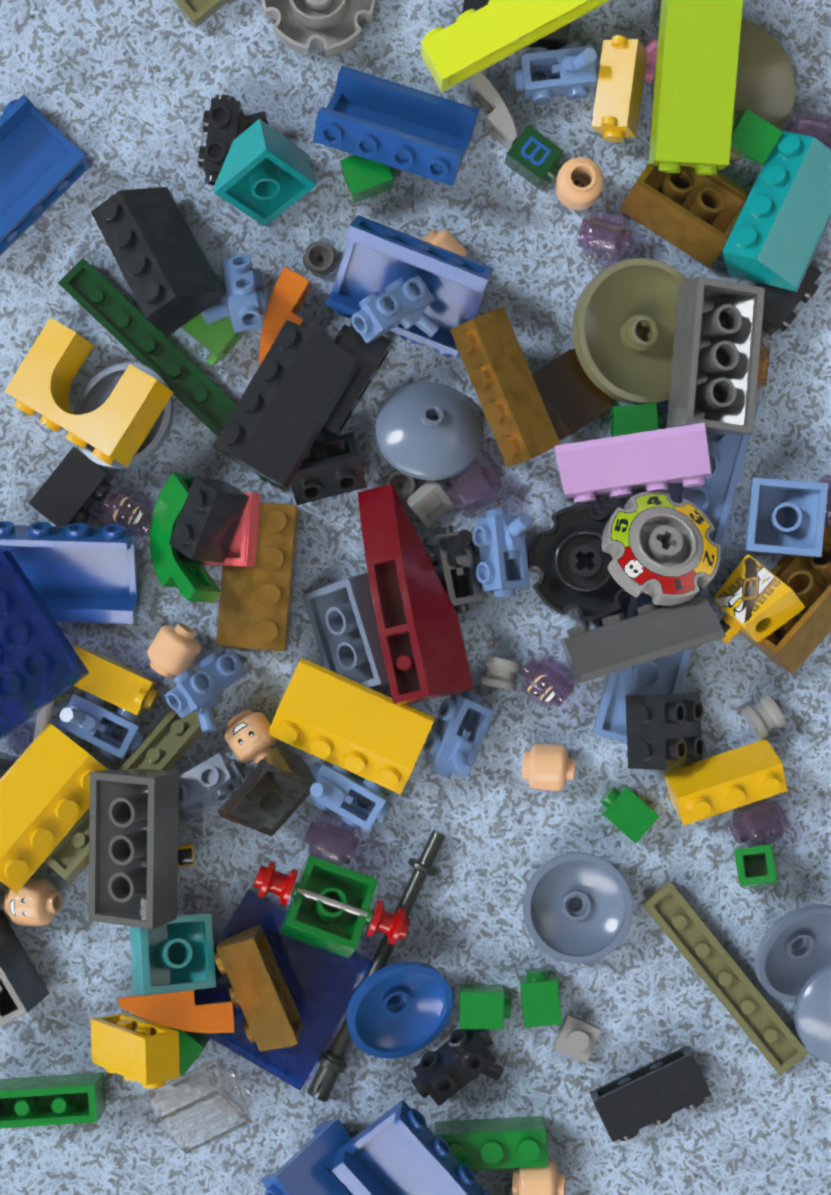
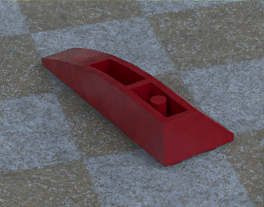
[358,484,474,705]

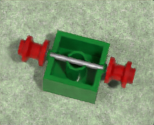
[253,855,411,958]

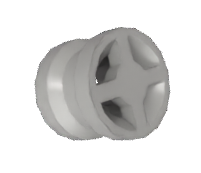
[480,655,521,691]
[742,694,786,740]

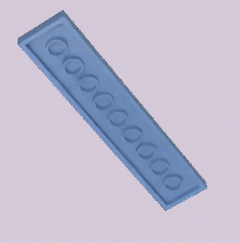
[592,404,759,743]

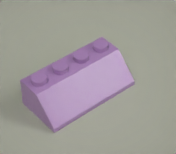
[554,423,712,504]

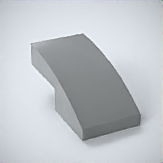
[469,72,517,151]

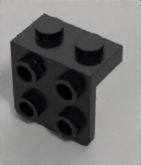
[625,692,705,770]

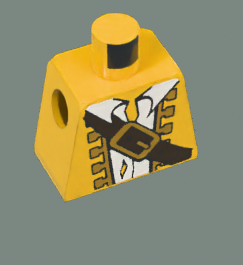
[713,554,805,645]

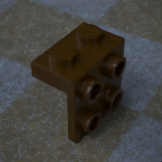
[532,349,612,443]

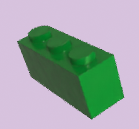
[0,1072,106,1129]
[435,1116,548,1170]

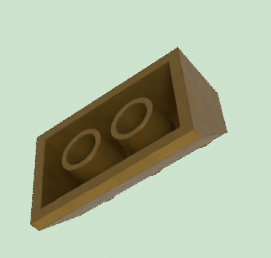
[619,164,750,268]
[214,924,304,1051]

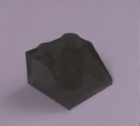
[218,746,317,837]

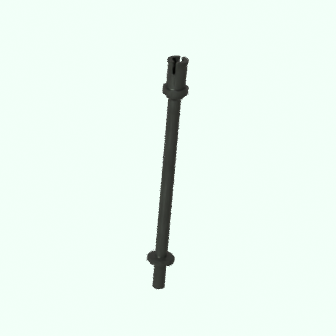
[307,830,446,1102]

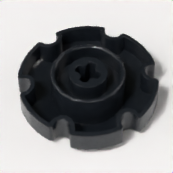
[528,504,632,621]

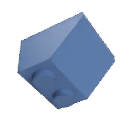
[744,477,829,557]

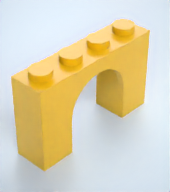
[4,318,174,467]

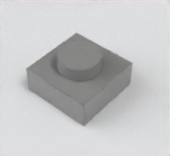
[404,480,455,529]
[553,1013,602,1064]

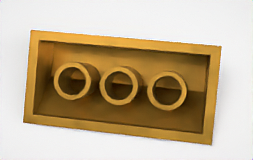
[450,306,560,467]
[216,502,299,651]
[740,516,831,675]

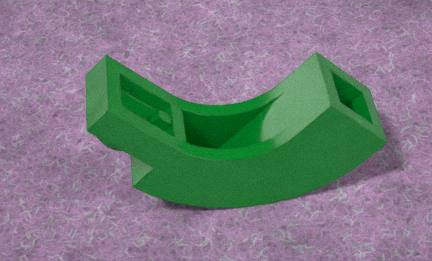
[149,472,222,603]

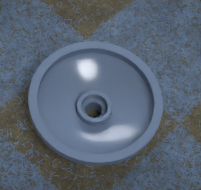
[73,363,174,469]
[375,382,483,480]
[523,852,633,964]
[755,904,831,1001]
[794,963,831,1064]

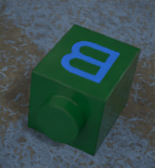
[505,125,563,189]

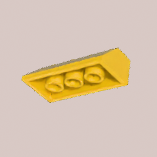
[268,657,435,795]
[0,723,108,894]

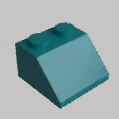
[213,118,317,227]
[129,913,216,995]

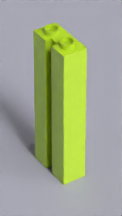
[648,0,743,176]

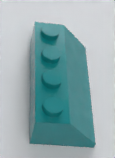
[722,131,831,292]

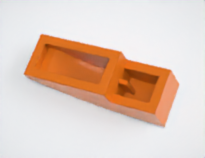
[259,266,312,365]
[118,990,235,1033]

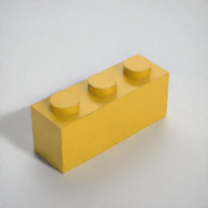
[664,739,788,826]
[90,1013,180,1088]

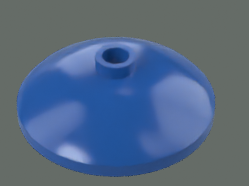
[346,961,453,1059]

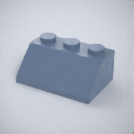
[302,573,389,687]

